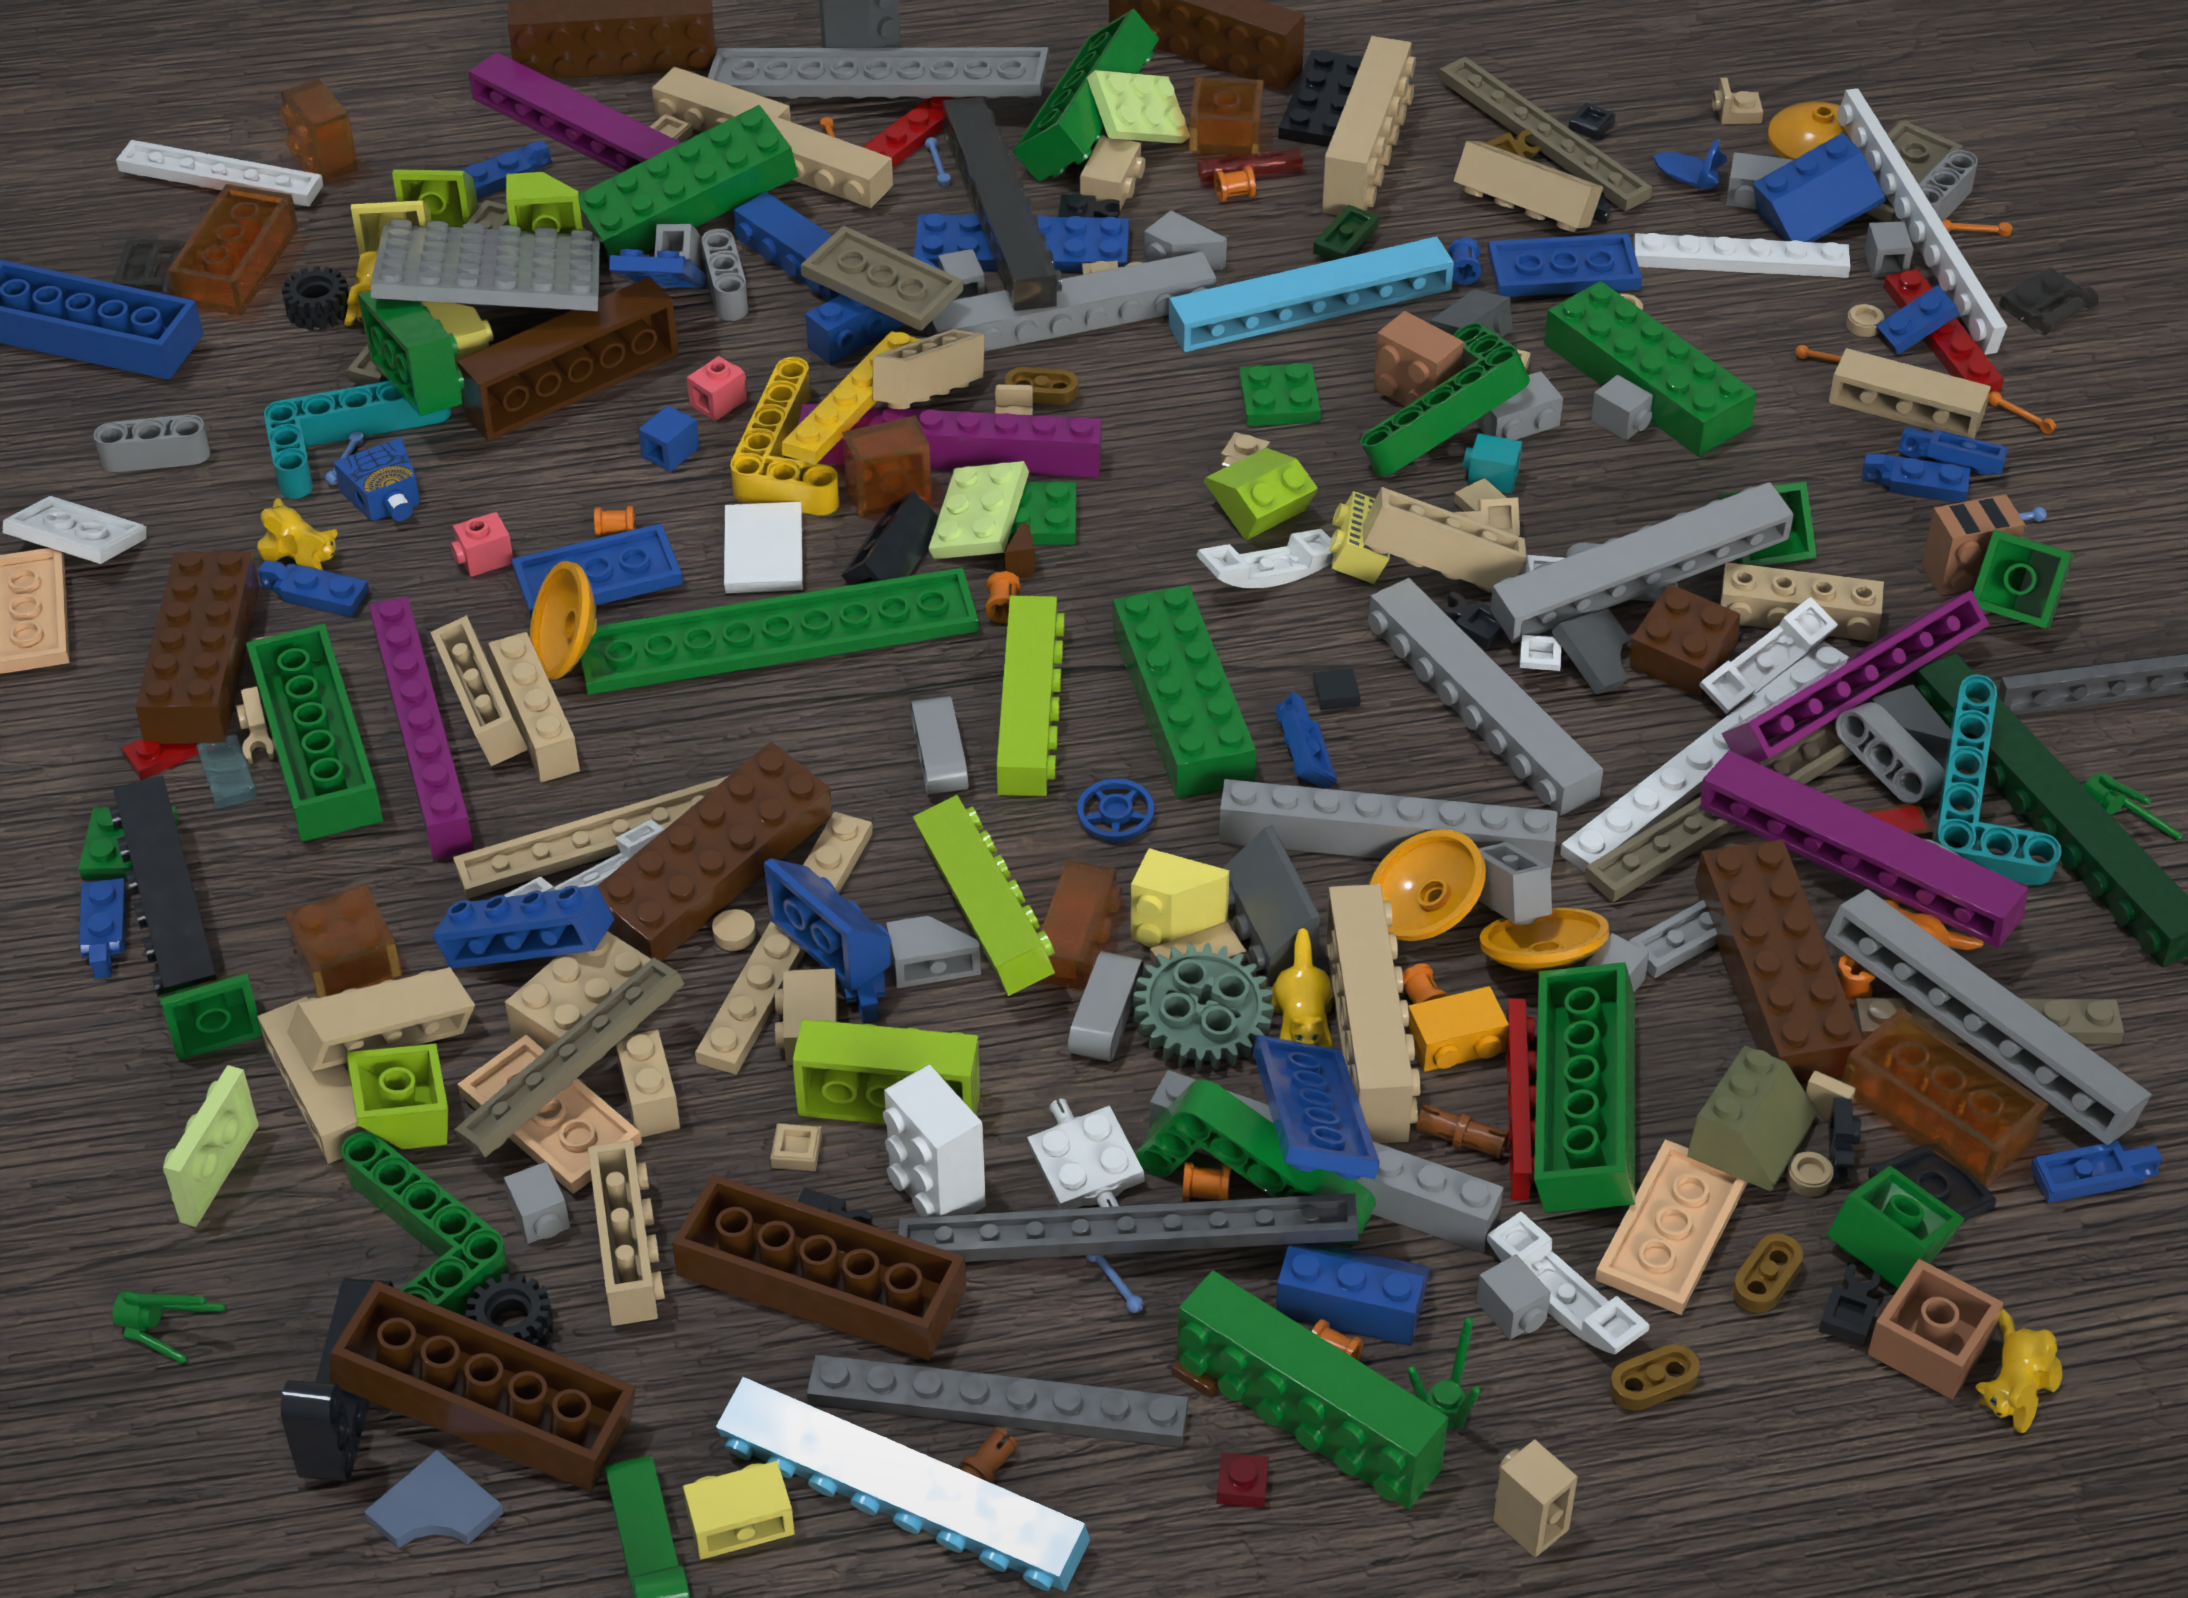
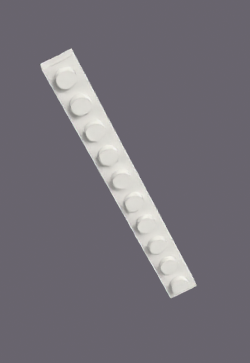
[1837,88,2007,355]
[1560,641,1849,872]

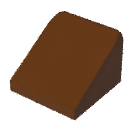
[1005,523,1035,579]

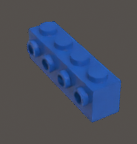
[805,253,941,365]
[432,885,614,969]

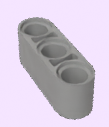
[1918,150,1978,221]
[702,229,748,321]
[93,415,211,472]
[910,696,968,795]
[1835,702,1944,804]
[1068,951,1144,1062]

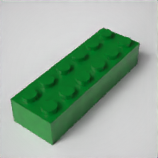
[1012,9,1159,182]
[579,105,799,265]
[1544,281,1757,457]
[1113,585,1256,799]
[246,624,383,842]
[1534,962,1635,1213]
[1177,1270,1449,1509]

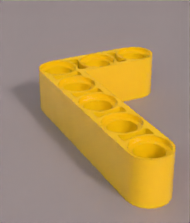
[730,357,839,516]

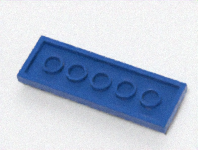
[914,213,1129,273]
[1253,1035,1380,1180]

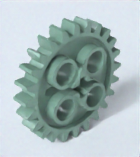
[1132,943,1274,1071]

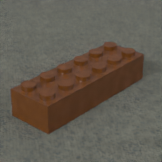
[508,0,716,79]
[1109,0,1305,91]
[457,277,679,441]
[135,550,260,744]
[597,741,831,962]
[1695,839,1865,1083]
[672,1174,966,1361]
[330,1280,636,1492]

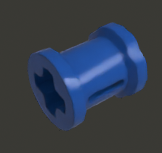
[1448,237,1482,285]

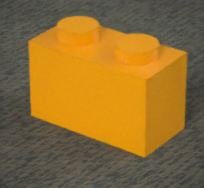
[1406,986,1509,1072]

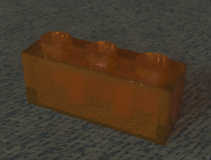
[1040,860,1122,990]

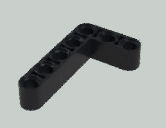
[281,1278,394,1481]

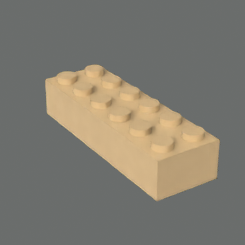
[1322,36,1416,216]
[1325,884,1420,1143]

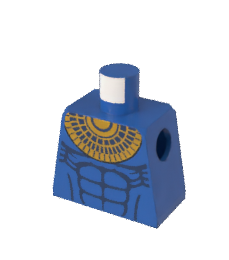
[334,438,420,521]

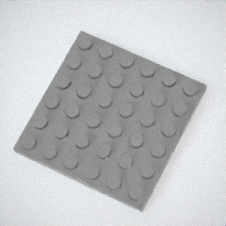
[371,219,600,311]

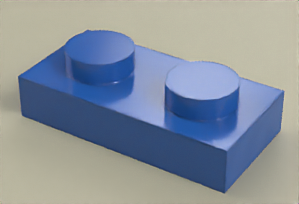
[1876,285,1960,355]

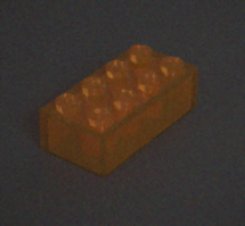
[168,184,299,316]
[1842,1008,2049,1187]

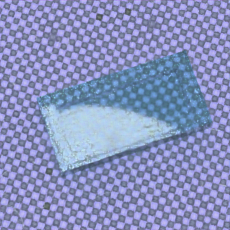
[196,734,257,809]

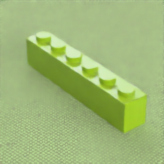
[997,595,1065,796]
[912,795,1055,996]

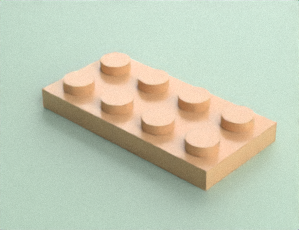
[0,548,70,674]
[458,1035,642,1194]
[1595,1139,1748,1315]

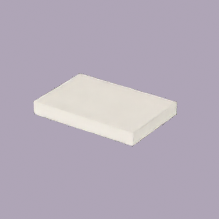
[3,496,147,564]
[724,502,803,594]

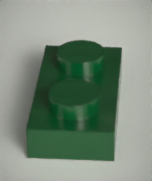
[1313,205,1379,261]

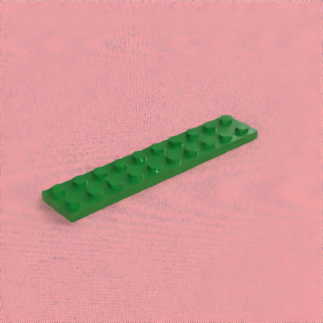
[581,567,979,695]

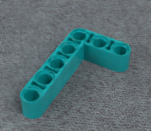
[264,381,451,499]
[1934,675,2061,885]

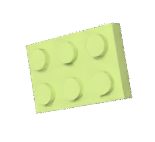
[1087,70,1191,144]
[928,461,1029,559]
[163,1065,259,1227]

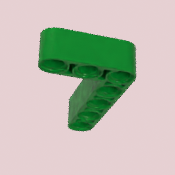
[1360,323,1530,476]
[1136,1079,1376,1244]
[341,1132,509,1316]
[604,1454,690,1598]

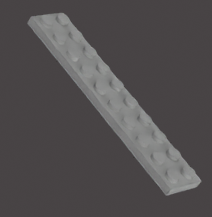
[708,47,1050,99]

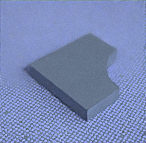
[364,1450,504,1549]

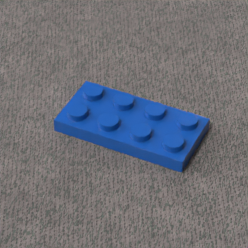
[1487,233,1642,297]
[609,249,706,289]
[511,523,683,618]

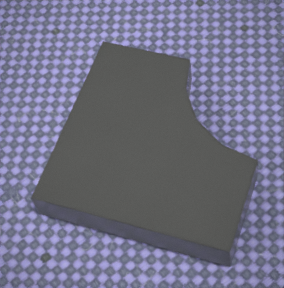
[1552,608,1631,695]

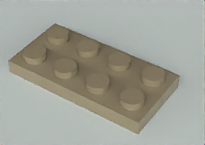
[1866,120,1963,222]
[801,225,963,331]

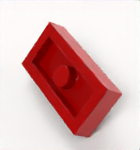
[121,738,215,781]

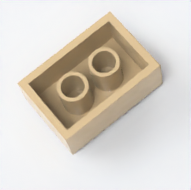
[505,931,651,1050]

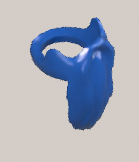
[1653,138,1727,189]

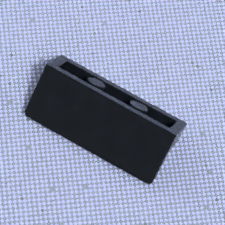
[841,490,939,585]

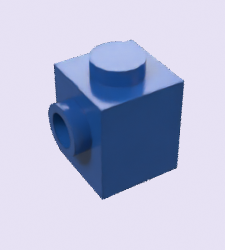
[638,405,699,472]

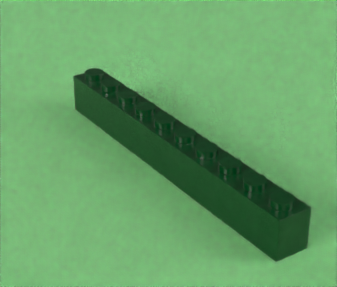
[1913,654,2188,968]

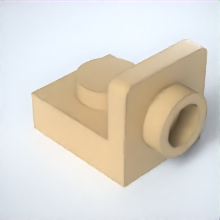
[1712,77,1763,125]
[995,385,1033,415]

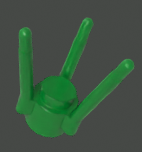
[2083,772,2183,841]
[112,1290,227,1364]
[1407,1317,1481,1429]

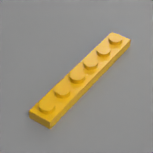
[781,331,921,465]

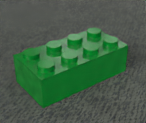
[358,290,465,416]

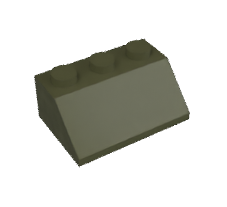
[1687,1045,1818,1191]

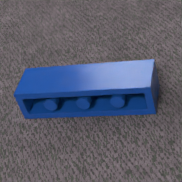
[734,191,841,301]

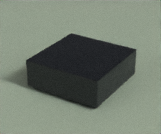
[1568,103,1616,141]
[1313,668,1360,710]

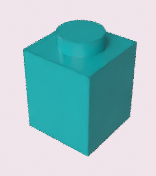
[1463,433,1522,494]

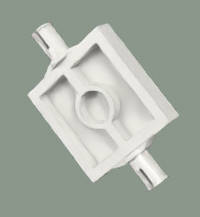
[1027,1099,1145,1209]

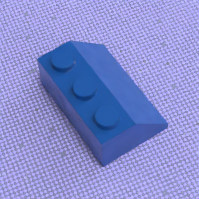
[1753,133,1886,242]
[764,858,891,992]
[1276,1243,1431,1346]

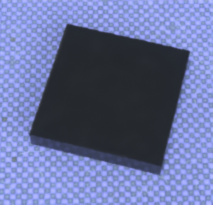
[1868,1136,1997,1222]

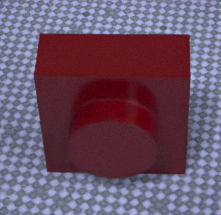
[1216,1452,1269,1508]

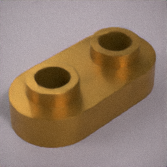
[1005,367,1078,406]
[1732,1233,1803,1313]
[1609,1344,1700,1411]

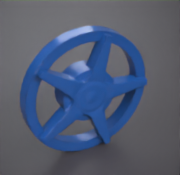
[1077,778,1155,844]

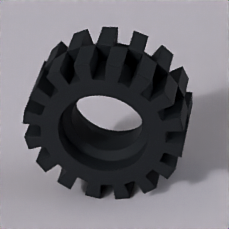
[282,266,349,330]
[465,1273,554,1347]

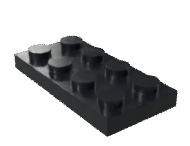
[1278,49,1363,147]

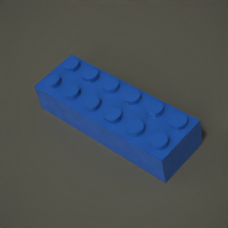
[0,259,203,380]

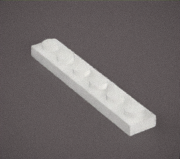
[116,140,323,206]
[1633,233,1850,278]

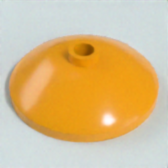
[1767,101,1852,160]
[529,561,597,680]
[1370,829,1486,941]
[1480,908,1609,975]

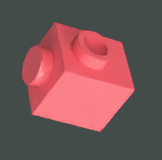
[687,356,747,421]
[450,511,513,577]

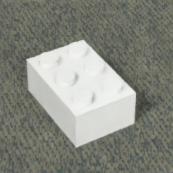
[883,1064,986,1217]

